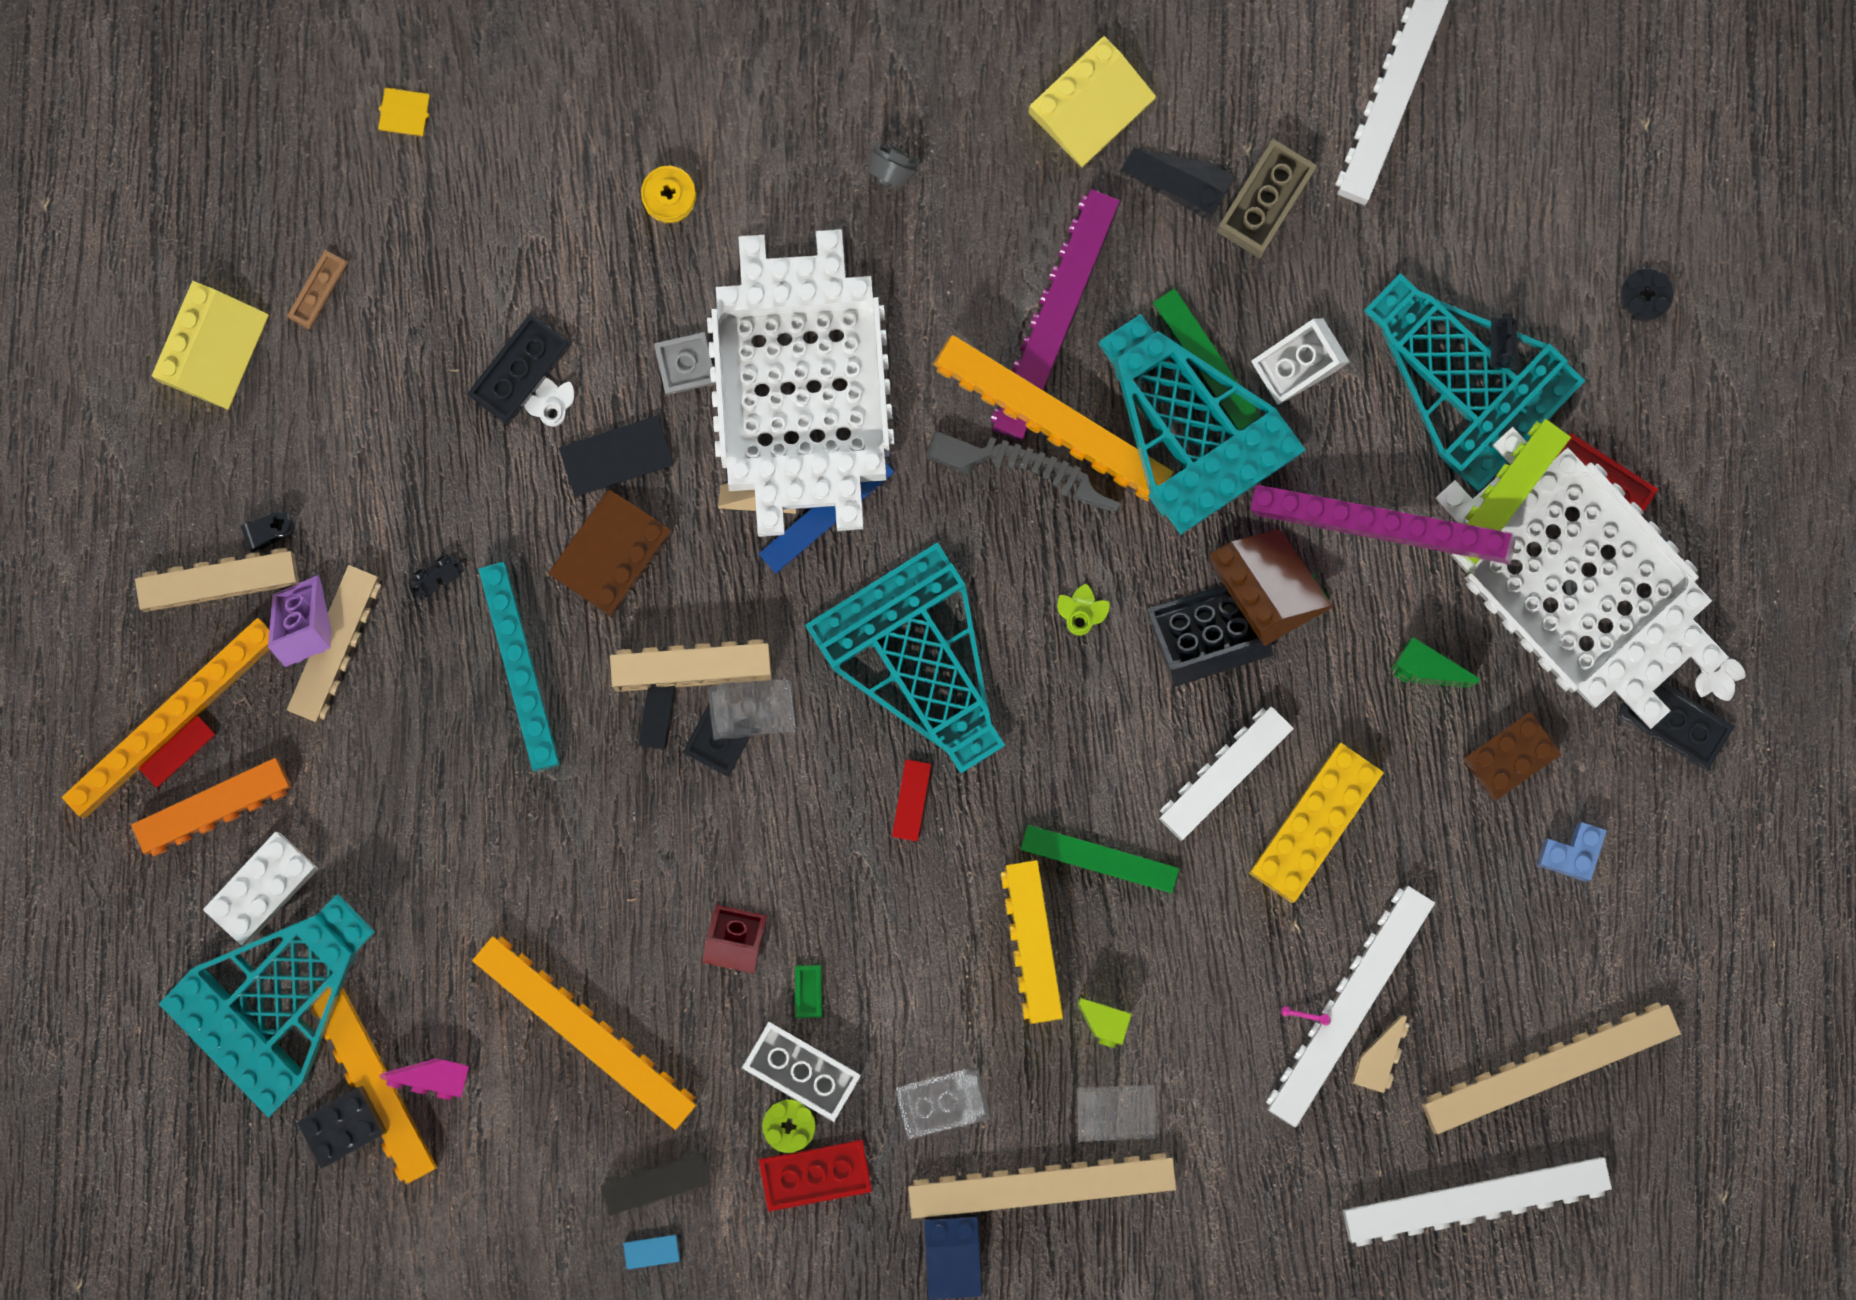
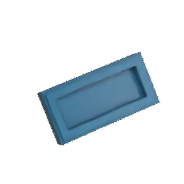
[623,1235,680,1269]

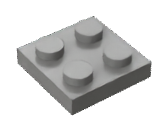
[654,332,716,395]

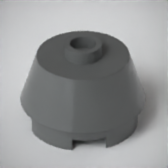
[869,141,920,187]

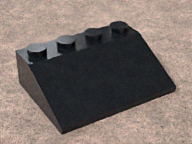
[1147,585,1273,687]

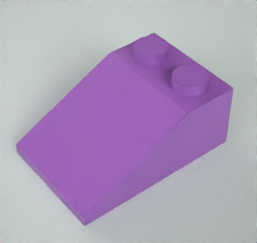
[268,575,332,667]

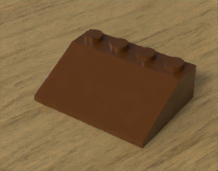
[548,489,672,618]
[1209,529,1333,646]

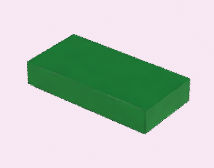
[795,965,822,1018]

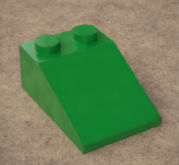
[1390,638,1480,688]

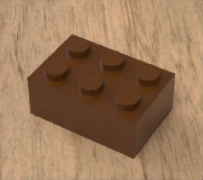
[1462,712,1561,802]

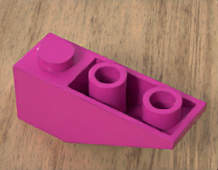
[379,1058,469,1100]

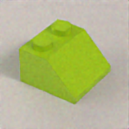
[1077,998,1131,1048]

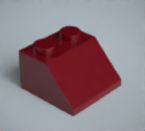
[702,905,767,974]

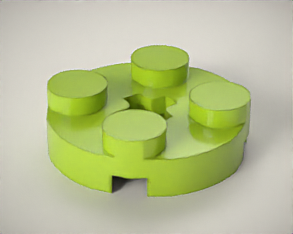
[762,1099,815,1153]

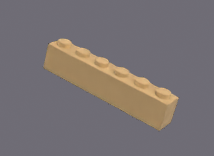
[135,548,299,612]
[287,565,382,724]

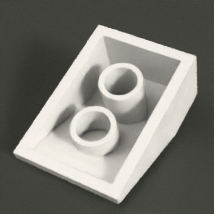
[1251,318,1350,405]

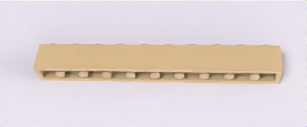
[1421,1002,1681,1134]
[908,1153,1176,1219]

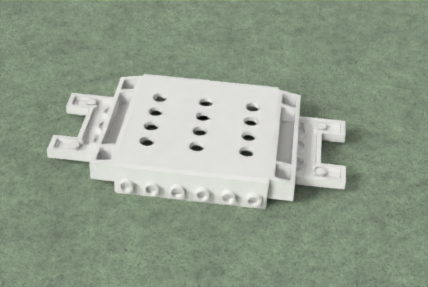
[707,229,894,537]
[1435,427,1729,729]

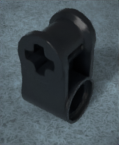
[240,512,294,552]

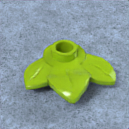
[1057,584,1110,636]

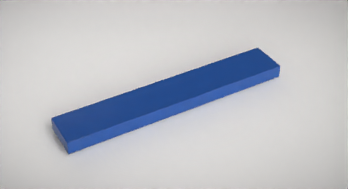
[759,462,894,574]

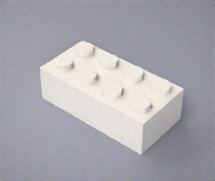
[203,832,319,946]
[742,1022,861,1122]

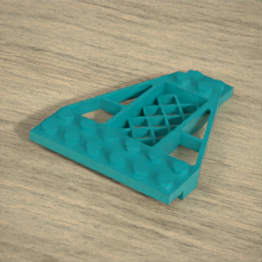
[1364,273,1585,493]
[1098,314,1306,535]
[805,542,1005,774]
[159,894,375,1118]

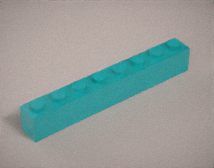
[478,562,561,773]

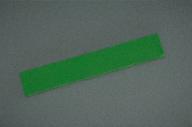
[1153,289,1261,431]
[1020,825,1179,894]

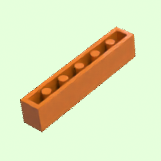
[131,758,292,857]

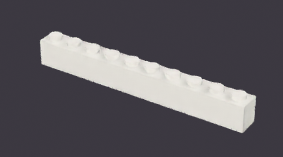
[1335,0,1449,206]
[1266,886,1435,1127]
[1342,1157,1612,1246]

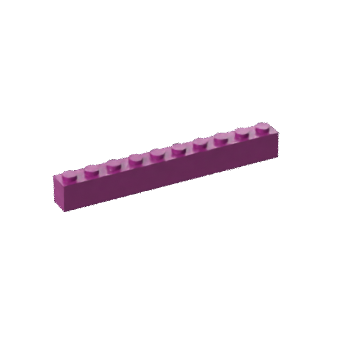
[991,189,1120,442]
[1250,485,1516,565]

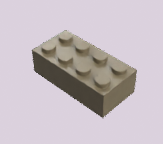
[1217,139,1317,259]

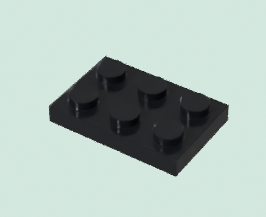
[297,1085,387,1169]

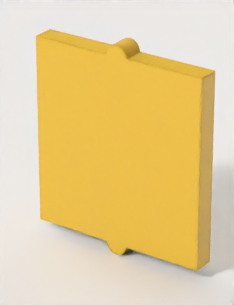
[378,88,430,137]

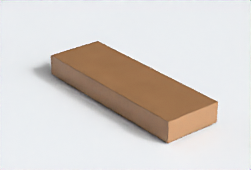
[287,249,349,330]

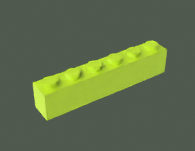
[1460,419,1571,566]

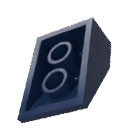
[924,1216,982,1300]

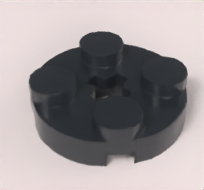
[1620,268,1673,321]

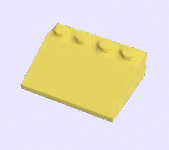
[1029,36,1156,168]
[152,281,270,410]

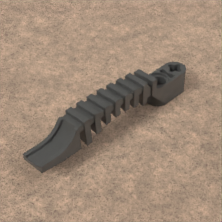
[925,432,1120,512]

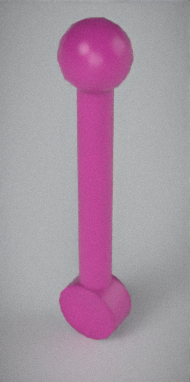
[1281,1006,1331,1026]

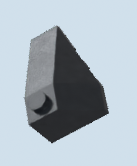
[1120,148,1235,221]

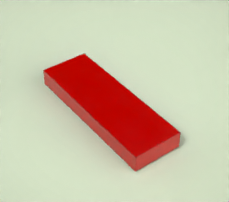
[139,715,216,788]
[892,759,931,842]

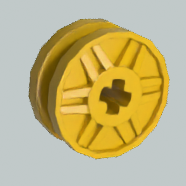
[641,166,696,223]

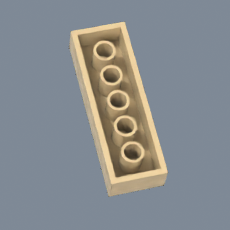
[610,639,772,692]

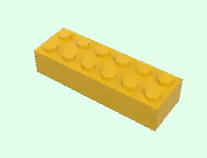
[1249,742,1384,903]
[1000,861,1063,1024]

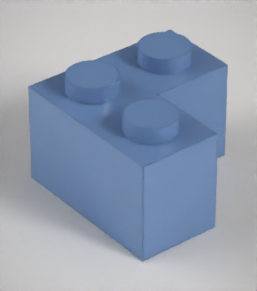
[1536,822,1607,882]

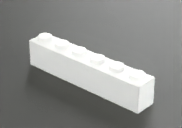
[1159,706,1294,841]

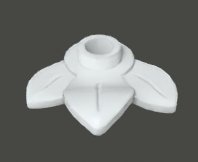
[524,378,574,427]
[1695,659,1746,701]

